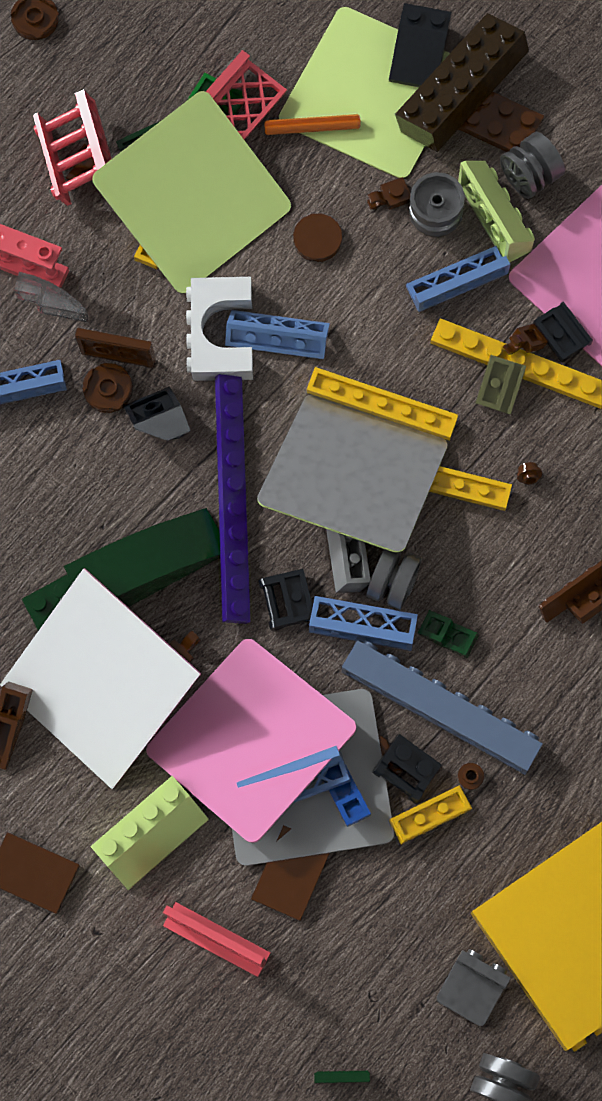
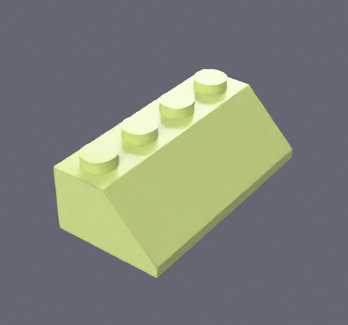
[458,161,535,262]
[90,776,209,890]

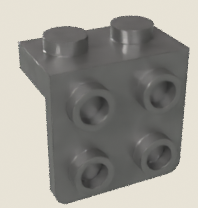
[436,949,511,1026]

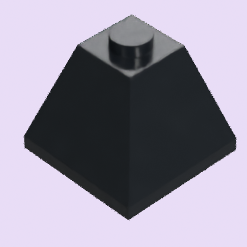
[124,386,191,441]

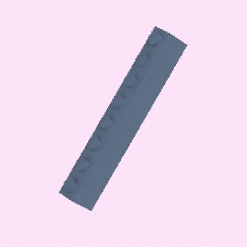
[342,640,543,775]

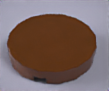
[11,0,59,40]
[293,213,342,262]
[82,363,133,413]

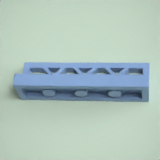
[406,246,510,312]
[225,310,330,359]
[0,360,67,404]
[309,596,418,651]
[236,746,351,803]

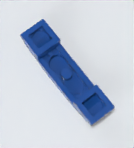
[320,764,371,827]

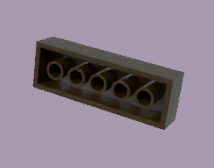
[395,13,529,152]

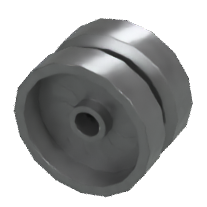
[409,172,465,237]
[366,549,422,610]
[470,1053,540,1101]

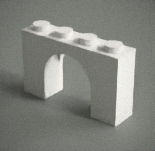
[186,277,253,381]

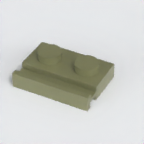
[475,355,526,414]

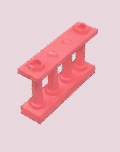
[33,90,112,206]
[0,224,69,292]

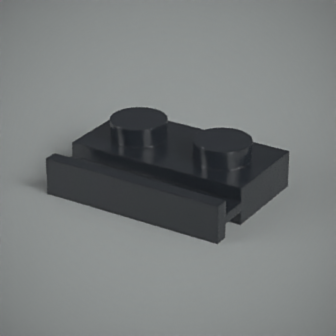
[533,301,593,363]

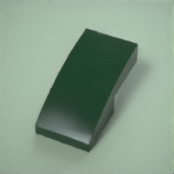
[418,610,479,658]

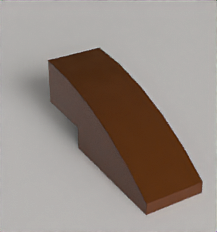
[0,681,33,770]

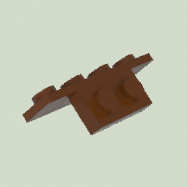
[539,560,602,624]

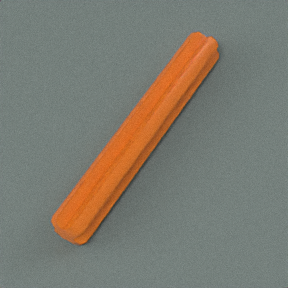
[264,114,361,135]

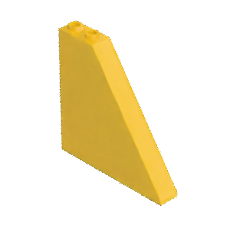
[471,822,602,1052]

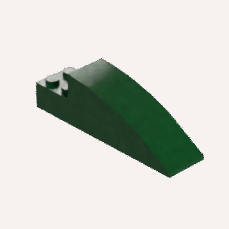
[21,508,220,631]

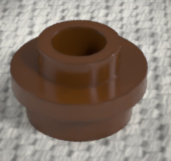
[517,462,542,485]
[458,763,484,790]

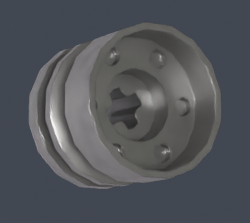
[500,132,565,199]

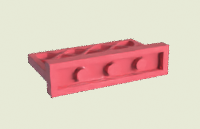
[206,50,287,140]
[163,902,271,977]

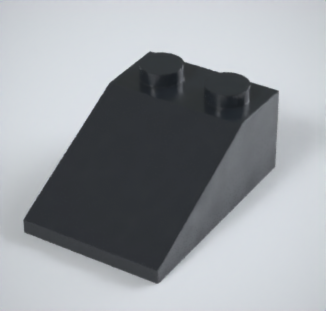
[389,3,452,87]

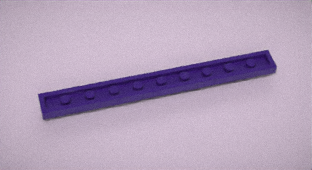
[215,374,250,624]

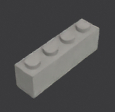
[326,529,371,593]

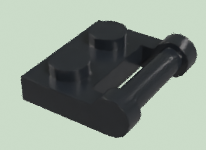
[258,569,313,631]
[372,734,442,804]

